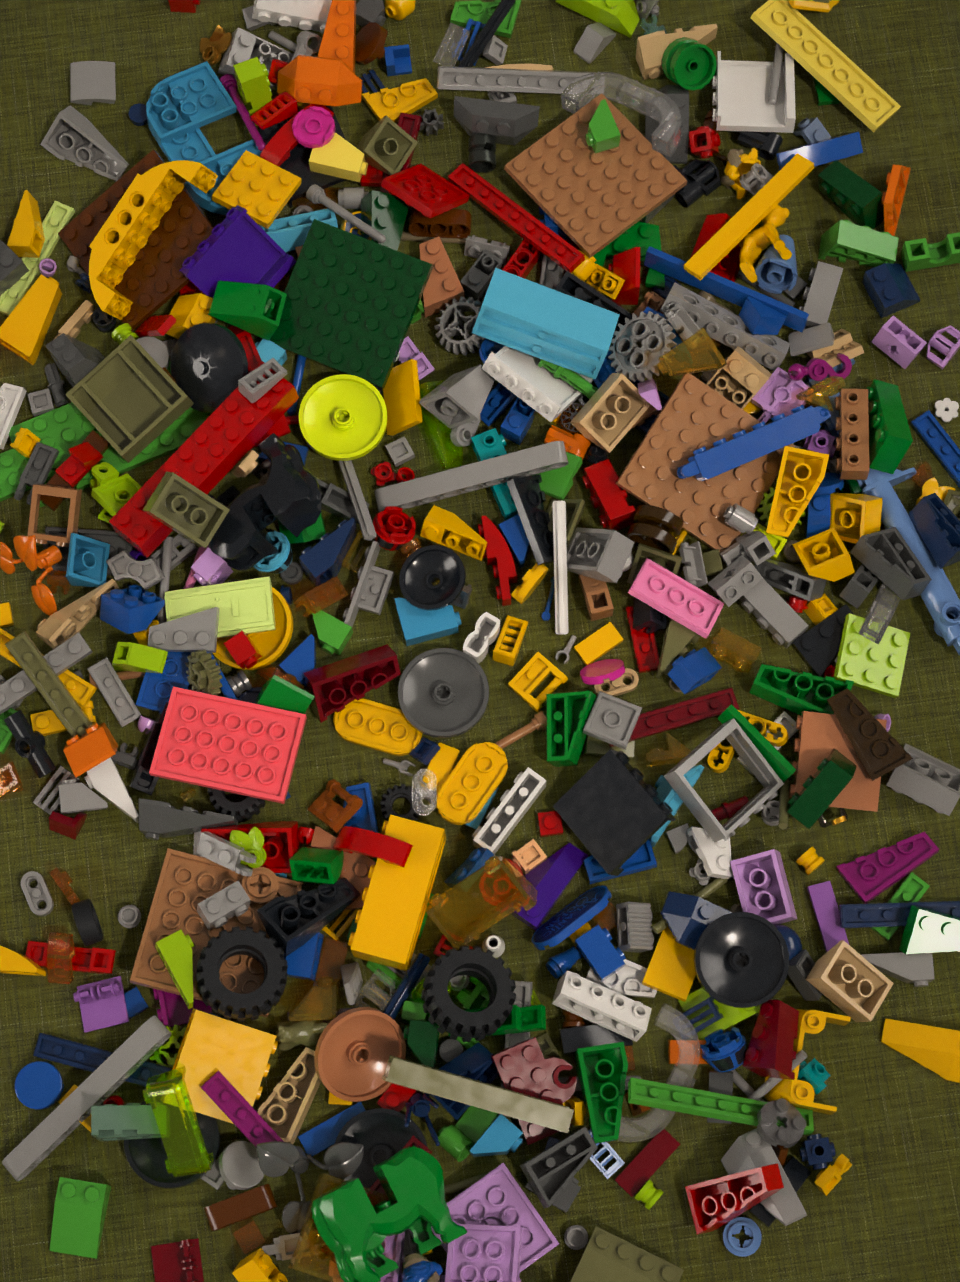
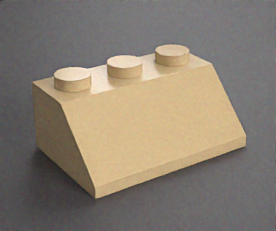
[570,373,651,453]
[806,940,894,1022]

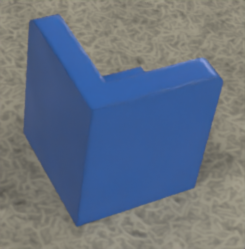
[384,44,412,76]

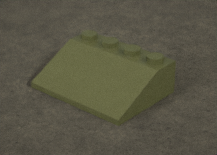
[570,1226,684,1282]

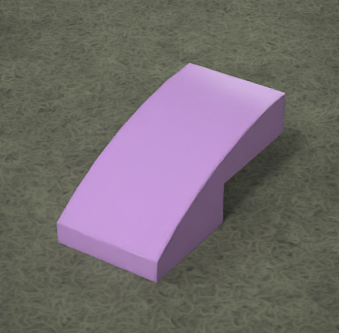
[397,336,435,381]

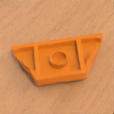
[882,165,911,236]

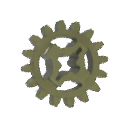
[185,650,223,696]

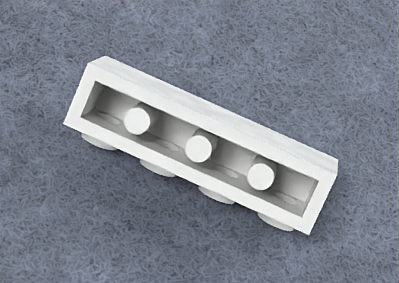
[472,767,547,859]
[552,970,652,1042]

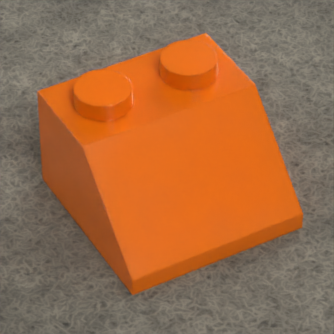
[63,723,119,778]

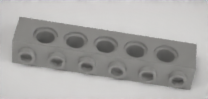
[660,282,790,371]

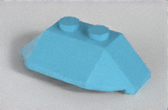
[649,765,704,847]

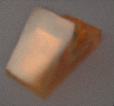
[0,762,23,799]

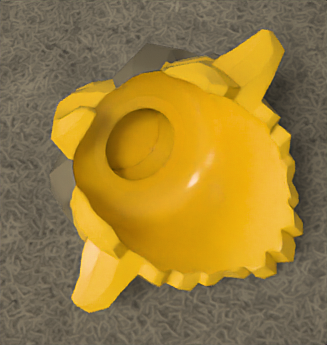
[720,148,761,199]

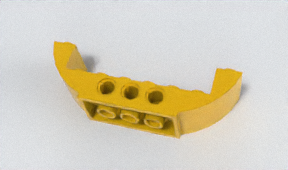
[89,160,218,320]

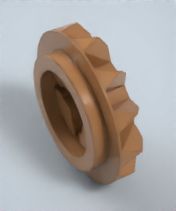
[241,867,279,904]

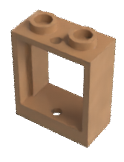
[28,484,82,547]

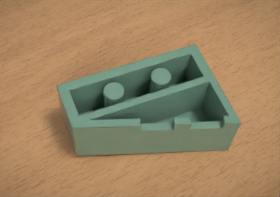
[91,1101,171,1141]

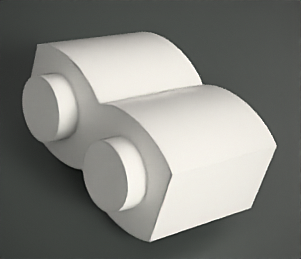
[463,612,500,664]

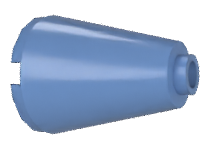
[755,235,798,294]

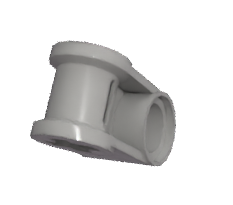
[739,163,774,195]

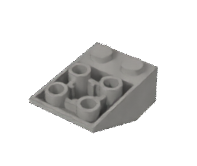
[217,27,293,91]

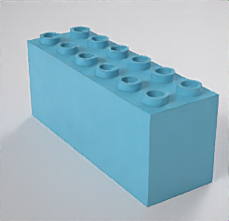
[472,268,620,379]

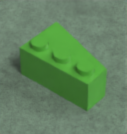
[818,220,899,267]

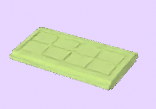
[164,577,276,638]

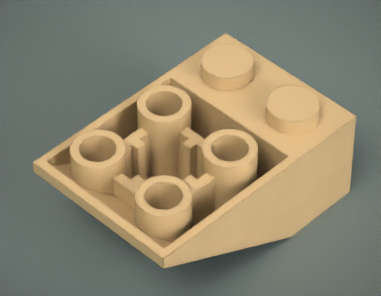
[706,346,772,410]

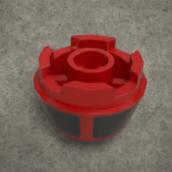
[373,506,416,551]

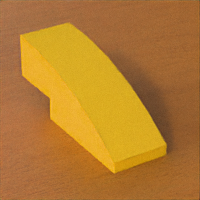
[0,946,46,976]

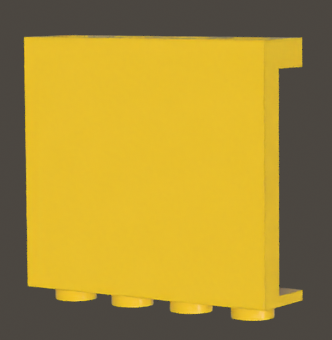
[162,1008,278,1124]

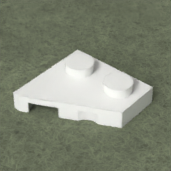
[687,827,733,879]

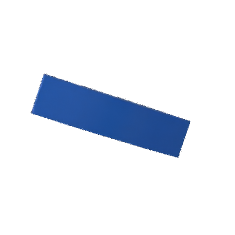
[776,132,863,170]

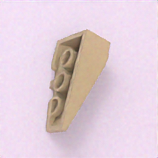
[636,24,718,80]

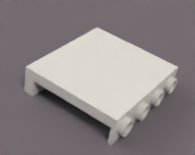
[712,51,796,133]
[481,346,594,422]

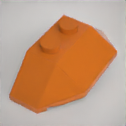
[277,55,363,106]

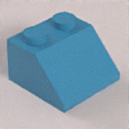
[470,1114,523,1157]

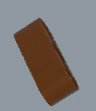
[408,208,472,239]
[204,1184,277,1232]

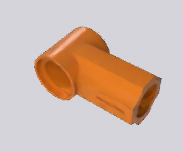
[544,425,592,460]

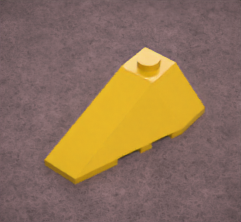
[881,1018,960,1083]

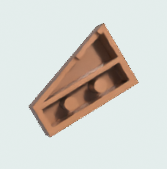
[419,237,465,318]

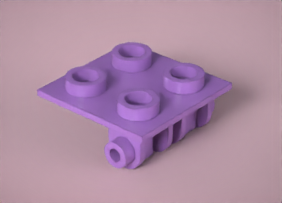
[73,976,129,1033]

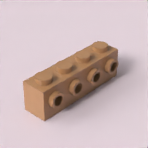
[835,389,869,480]

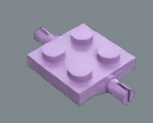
[752,365,814,424]

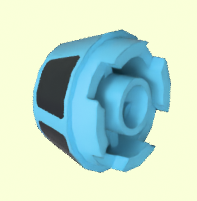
[253,530,293,574]

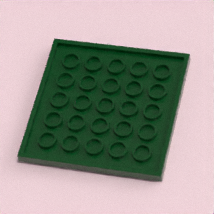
[270,219,434,388]

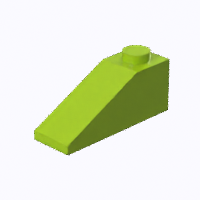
[155,930,194,1009]

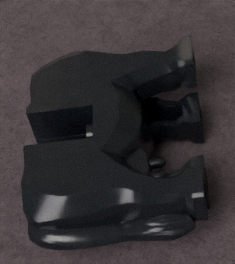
[207,433,322,571]

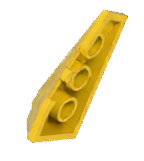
[766,446,829,538]

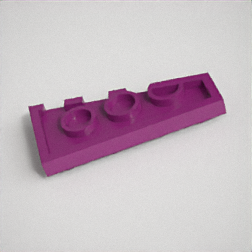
[836,831,939,904]

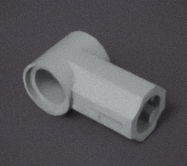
[290,31,322,62]

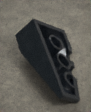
[257,878,360,957]

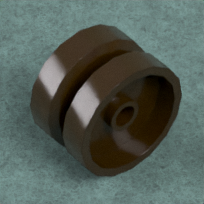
[627,505,684,554]

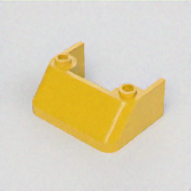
[764,1009,851,1115]

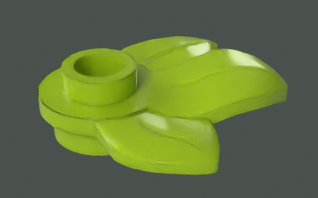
[230,826,267,868]

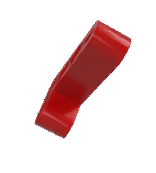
[503,239,543,279]

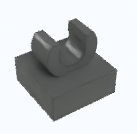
[111,743,139,770]

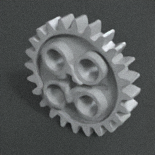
[608,311,677,382]

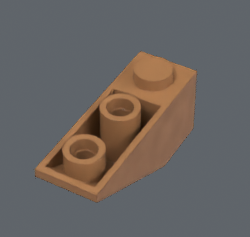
[578,574,614,621]

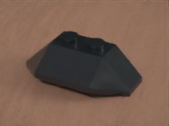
[555,270,632,339]

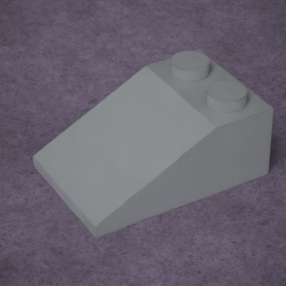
[567,527,635,583]

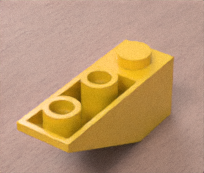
[7,190,45,258]
[420,505,488,561]
[232,1248,288,1282]

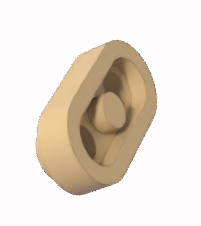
[594,668,639,697]

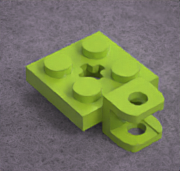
[90,462,141,516]

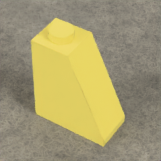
[309,132,368,182]

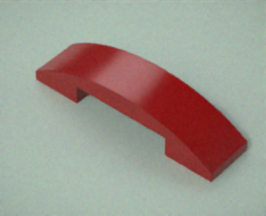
[260,104,334,167]
[333,826,413,867]
[25,941,116,974]

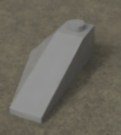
[721,1128,807,1226]

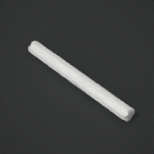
[552,500,569,635]

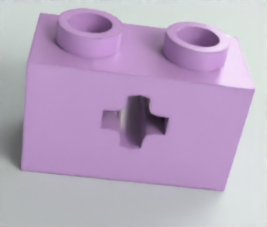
[872,316,927,369]

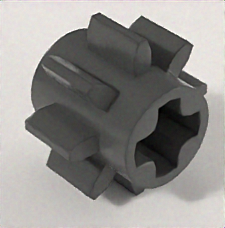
[419,108,444,136]

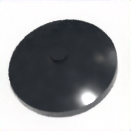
[170,323,248,412]
[694,912,789,1008]
[124,1092,220,1189]
[335,1108,428,1193]

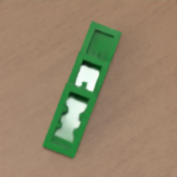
[448,1004,546,1037]

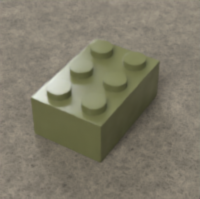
[143,472,230,548]

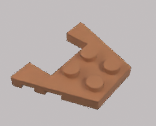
[311,826,376,911]

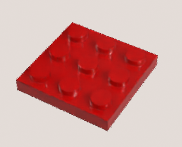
[381,163,470,219]

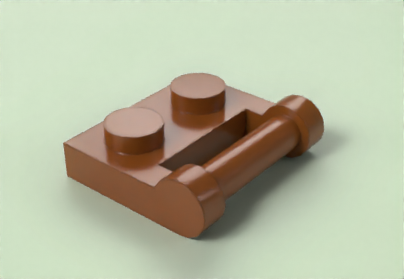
[307,779,363,833]

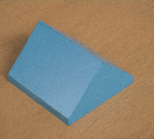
[66,533,110,587]

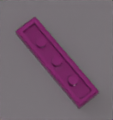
[201,1070,284,1148]

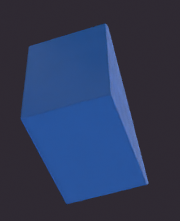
[739,296,787,335]

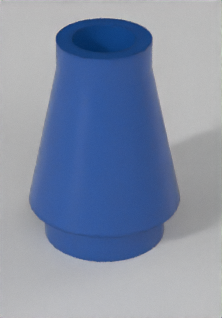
[546,946,581,979]

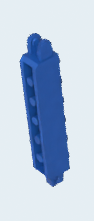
[676,405,831,481]

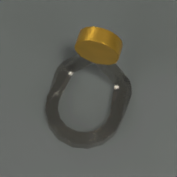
[818,808,848,828]

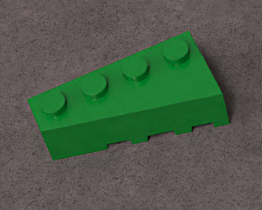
[866,379,913,474]
[749,664,854,715]

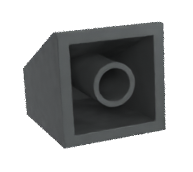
[45,333,105,387]

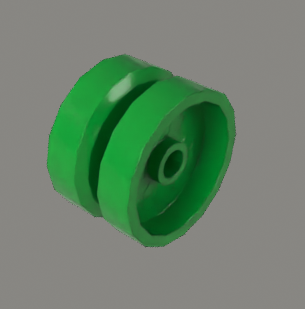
[662,37,717,91]

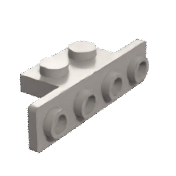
[343,540,394,627]

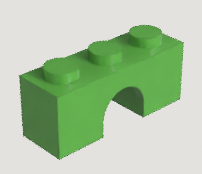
[901,232,960,272]

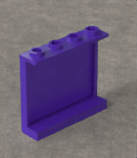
[179,205,297,298]

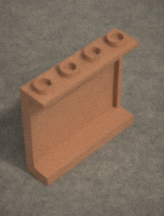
[789,711,887,812]

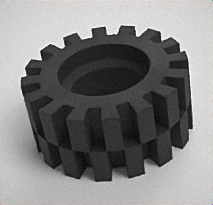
[380,784,422,821]

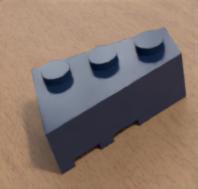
[908,493,960,569]
[429,1042,498,1120]

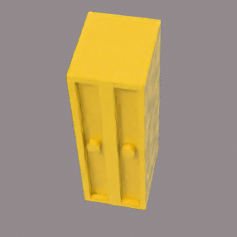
[348,815,446,972]

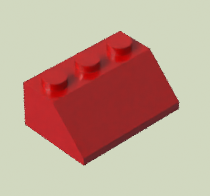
[690,213,749,282]

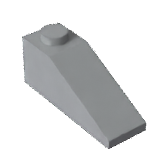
[861,952,935,987]

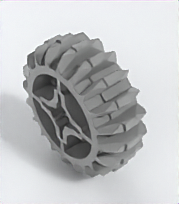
[434,296,486,356]

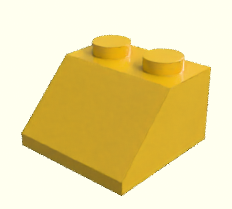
[166,293,217,339]
[830,493,883,544]
[792,527,855,582]

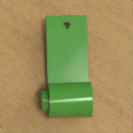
[437,1106,499,1162]

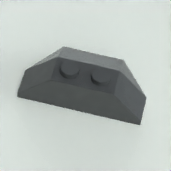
[645,85,689,164]
[453,96,540,146]

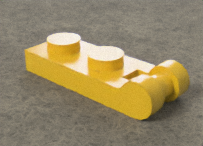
[30,700,97,736]

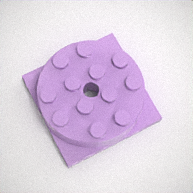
[431,1163,559,1273]

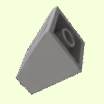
[419,364,495,429]

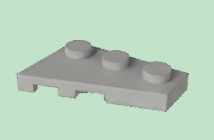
[148,607,219,653]

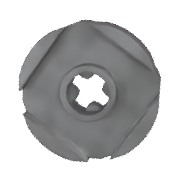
[757,1098,806,1148]

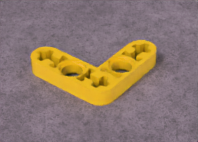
[707,710,789,773]

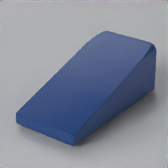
[480,383,517,427]

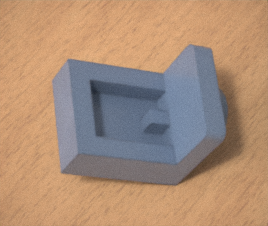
[793,117,832,144]

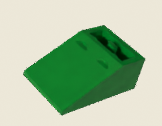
[208,281,287,341]

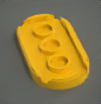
[333,698,422,756]
[436,742,508,825]

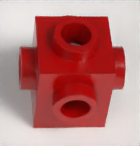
[688,126,721,159]

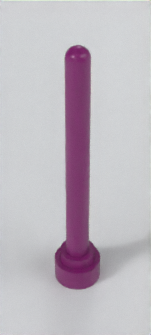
[220,74,266,151]

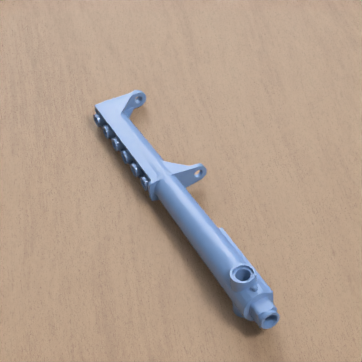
[804,358,960,656]

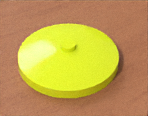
[299,374,387,461]

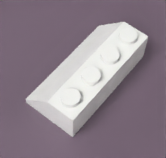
[252,0,332,34]

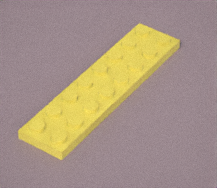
[750,0,901,132]

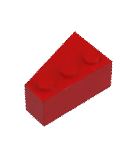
[581,459,636,531]

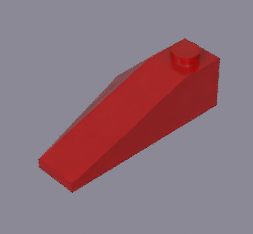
[201,821,299,873]

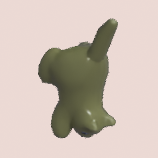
[275,1014,328,1051]

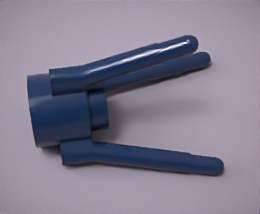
[404,1093,440,1146]

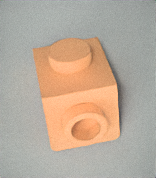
[511,839,547,875]

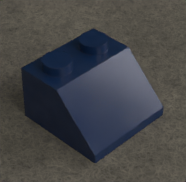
[862,263,920,318]

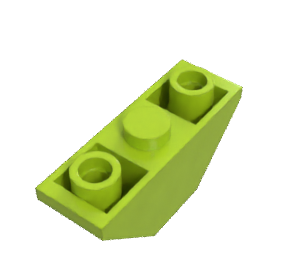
[112,642,168,674]

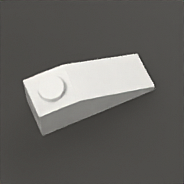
[85,757,139,823]

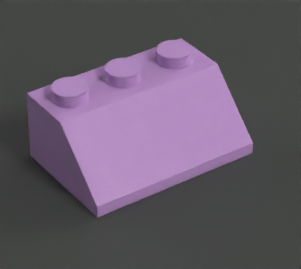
[730,849,797,925]

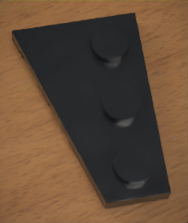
[792,605,854,677]

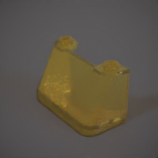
[656,327,727,376]
[426,855,538,950]

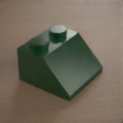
[404,1020,439,1068]

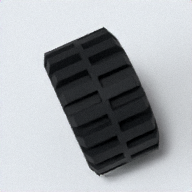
[208,788,266,822]

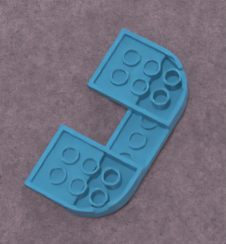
[146,61,262,215]

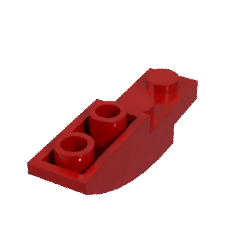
[478,516,517,606]

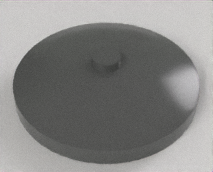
[398,648,489,738]

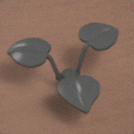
[256,1141,364,1234]

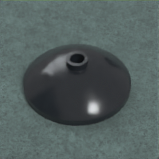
[399,545,466,611]

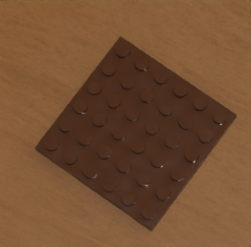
[58,149,214,331]

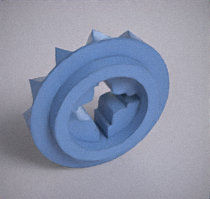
[723,1217,762,1257]

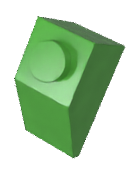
[585,99,621,153]
[311,606,353,655]

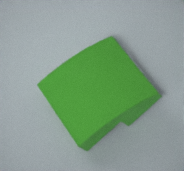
[531,452,583,500]

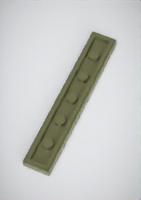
[5,631,92,737]

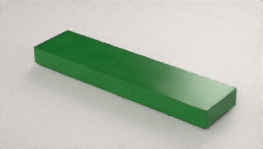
[717,704,796,783]

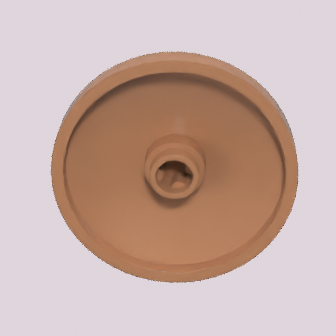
[314,1007,406,1102]

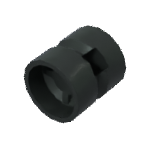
[469,133,496,173]

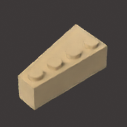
[257,1047,321,1144]

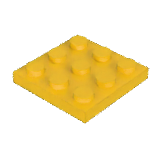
[212,150,301,229]

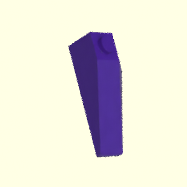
[498,843,588,931]

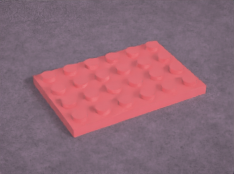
[149,687,307,804]

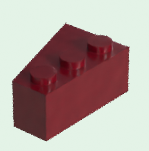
[742,999,799,1080]

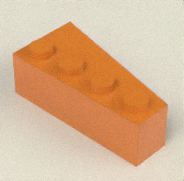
[318,0,356,73]

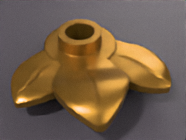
[200,25,232,66]

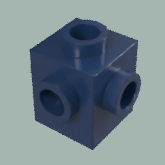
[799,1134,835,1170]

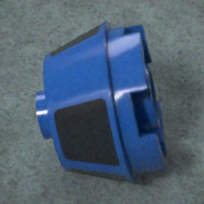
[700,1027,746,1072]

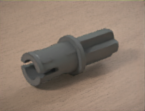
[44,363,69,407]

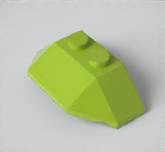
[555,0,640,38]

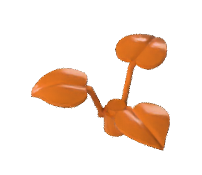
[0,535,62,616]

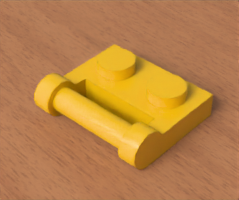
[508,652,568,712]

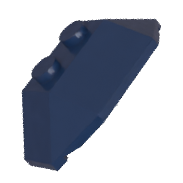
[661,891,732,951]

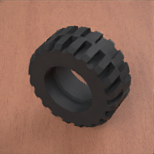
[196,926,288,1022]
[421,945,516,1042]

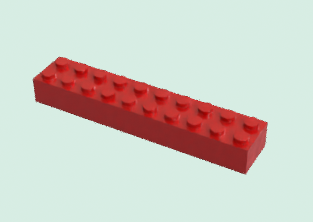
[109,361,299,558]

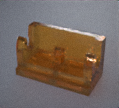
[293,576,348,617]

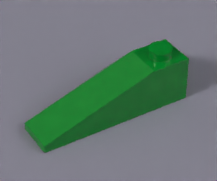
[574,1042,628,1144]

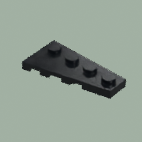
[507,474,554,565]

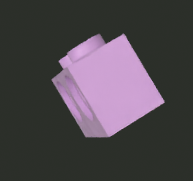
[191,547,233,586]

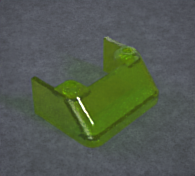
[143,1066,214,1177]

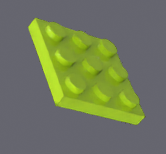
[834,613,910,698]

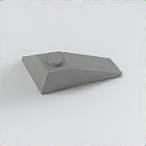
[40,105,129,181]

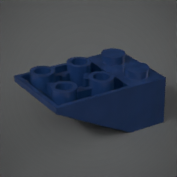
[299,518,358,590]

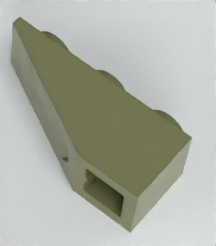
[656,620,701,679]

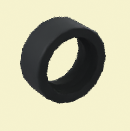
[71,899,104,946]

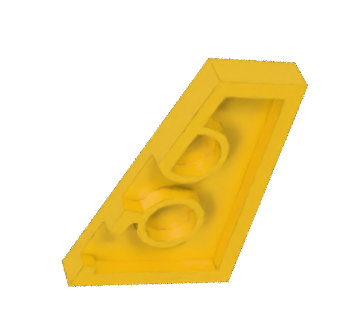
[362,78,438,123]

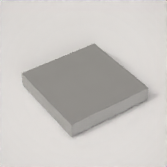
[583,691,642,750]

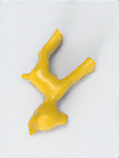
[739,205,792,283]

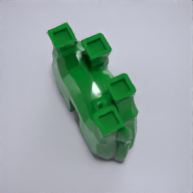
[311,1146,467,1282]

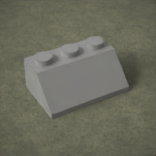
[886,744,960,816]

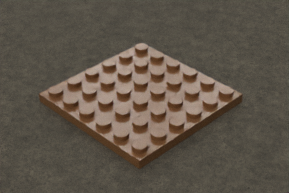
[504,93,687,259]
[615,372,795,553]
[130,848,303,1017]

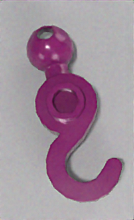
[788,353,852,381]

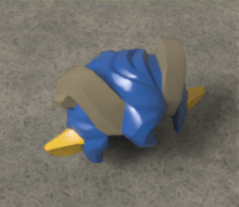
[402,1253,443,1282]

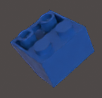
[100,585,165,634]

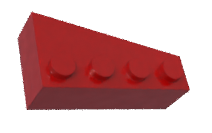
[685,1163,784,1235]

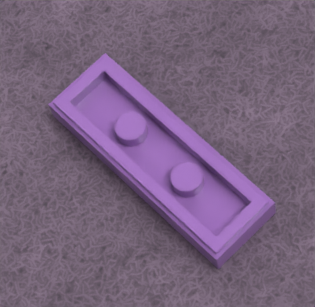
[807,881,849,952]

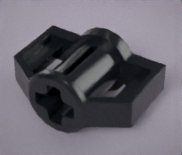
[681,159,721,196]

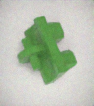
[457,976,489,1010]

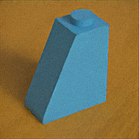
[394,597,462,646]

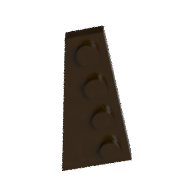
[826,688,913,781]

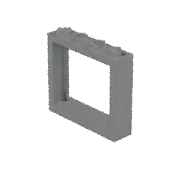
[664,718,784,842]

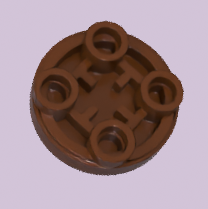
[355,22,388,65]

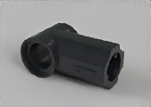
[737,131,783,161]
[674,165,704,208]

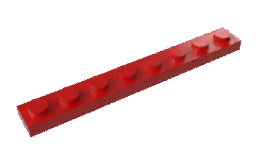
[448,163,585,273]

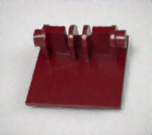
[151,1238,204,1282]

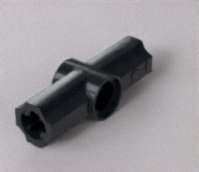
[4,710,56,778]

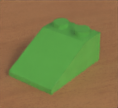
[49,1177,111,1259]

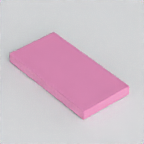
[628,558,725,639]

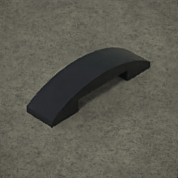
[130,702,168,795]

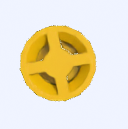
[796,846,825,875]

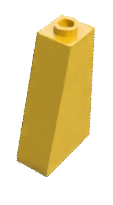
[0,274,62,365]

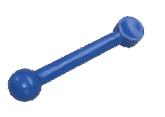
[542,576,554,621]

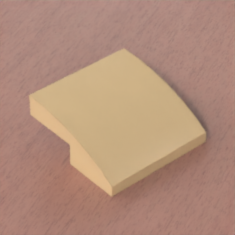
[807,329,864,368]

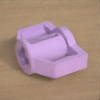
[927,325,960,370]

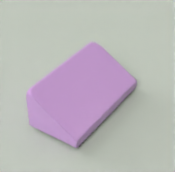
[637,378,662,410]

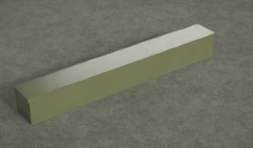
[382,1055,574,1134]

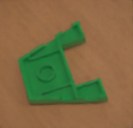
[593,221,665,291]

